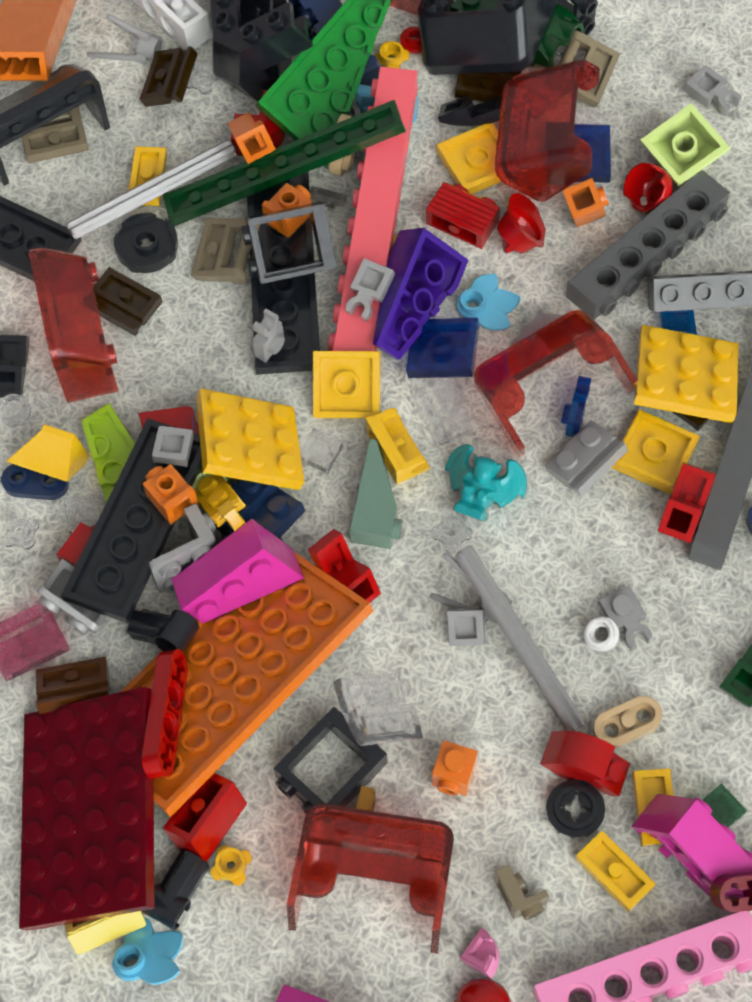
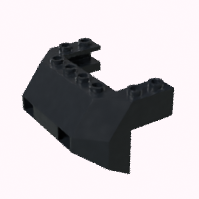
[209,0,313,102]

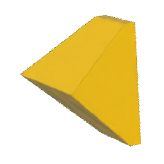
[6,424,90,482]

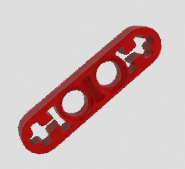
[142,649,188,779]

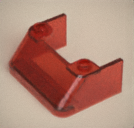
[29,247,119,403]
[474,310,638,458]
[287,804,454,954]

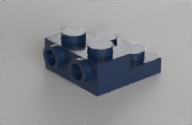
[205,478,306,539]

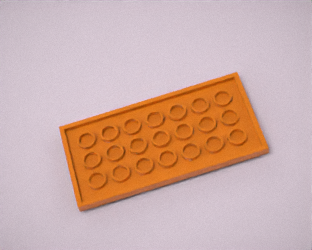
[120,552,374,817]

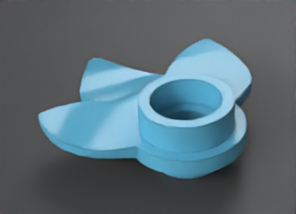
[457,274,521,331]
[112,918,183,985]

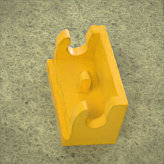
[365,408,430,484]

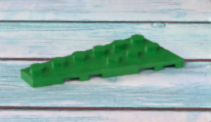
[255,0,391,168]

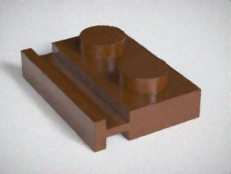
[36,656,110,714]

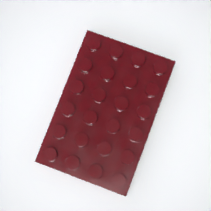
[19,686,155,931]

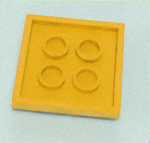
[634,325,739,423]
[196,388,305,490]

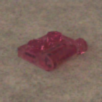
[0,599,70,682]

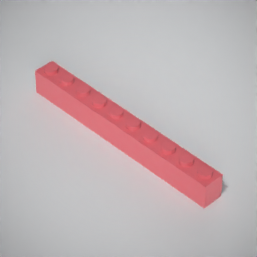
[328,67,418,351]

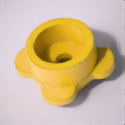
[375,41,410,69]
[210,845,252,886]

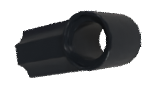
[127,609,199,652]
[142,849,210,931]

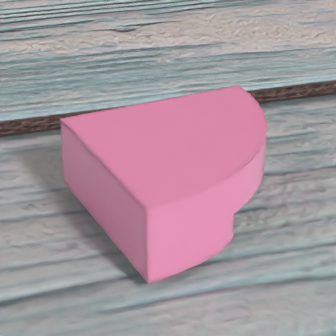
[460,927,499,979]

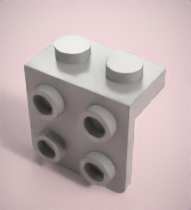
[149,503,220,593]
[36,559,107,635]

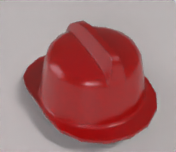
[497,193,546,254]

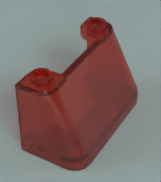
[495,60,600,202]

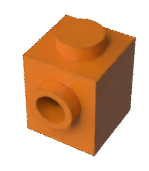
[562,178,609,227]
[432,740,478,796]

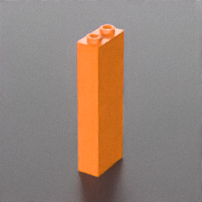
[0,0,77,81]

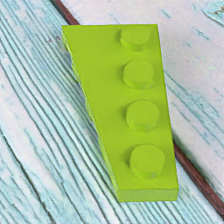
[81,403,135,505]

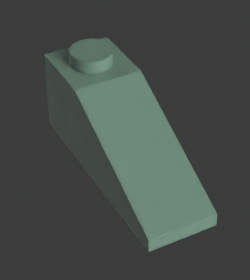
[350,439,403,549]

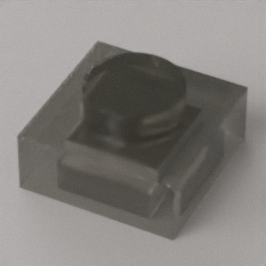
[310,186,348,211]

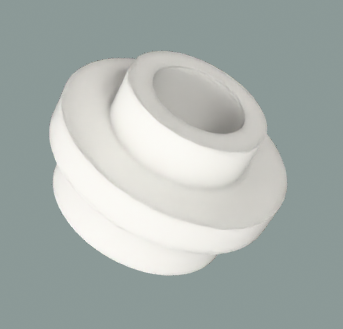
[584,616,620,652]

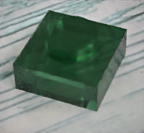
[703,783,747,828]

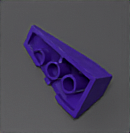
[373,228,469,360]

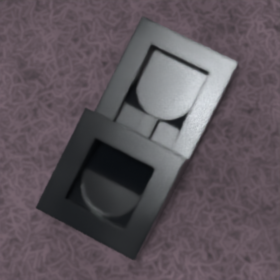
[438,95,507,126]
[0,335,29,399]

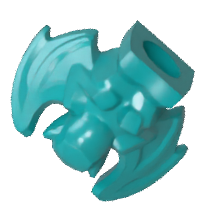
[445,444,527,521]

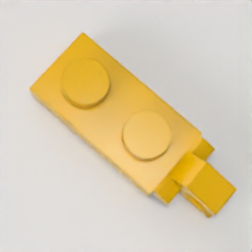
[194,475,246,531]

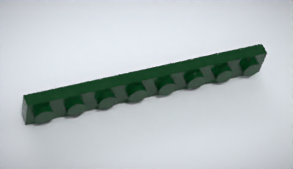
[163,100,406,227]

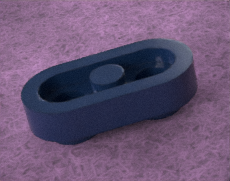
[1,464,69,500]

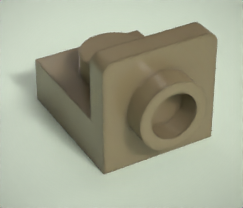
[494,865,549,920]

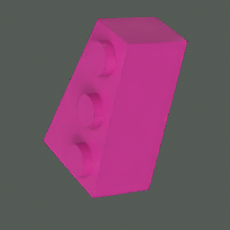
[171,519,304,623]
[631,794,752,899]

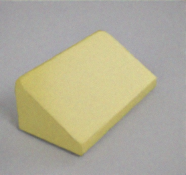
[65,911,146,954]

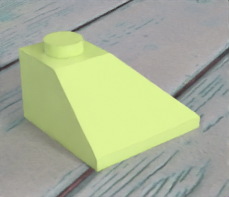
[640,103,730,187]

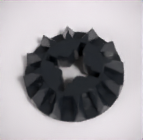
[546,780,605,839]

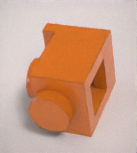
[227,112,276,164]
[262,183,312,238]
[142,464,198,525]

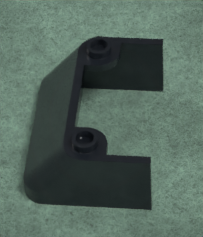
[418,0,558,75]
[0,64,110,186]

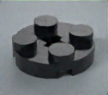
[114,213,179,273]

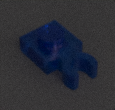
[561,376,592,437]

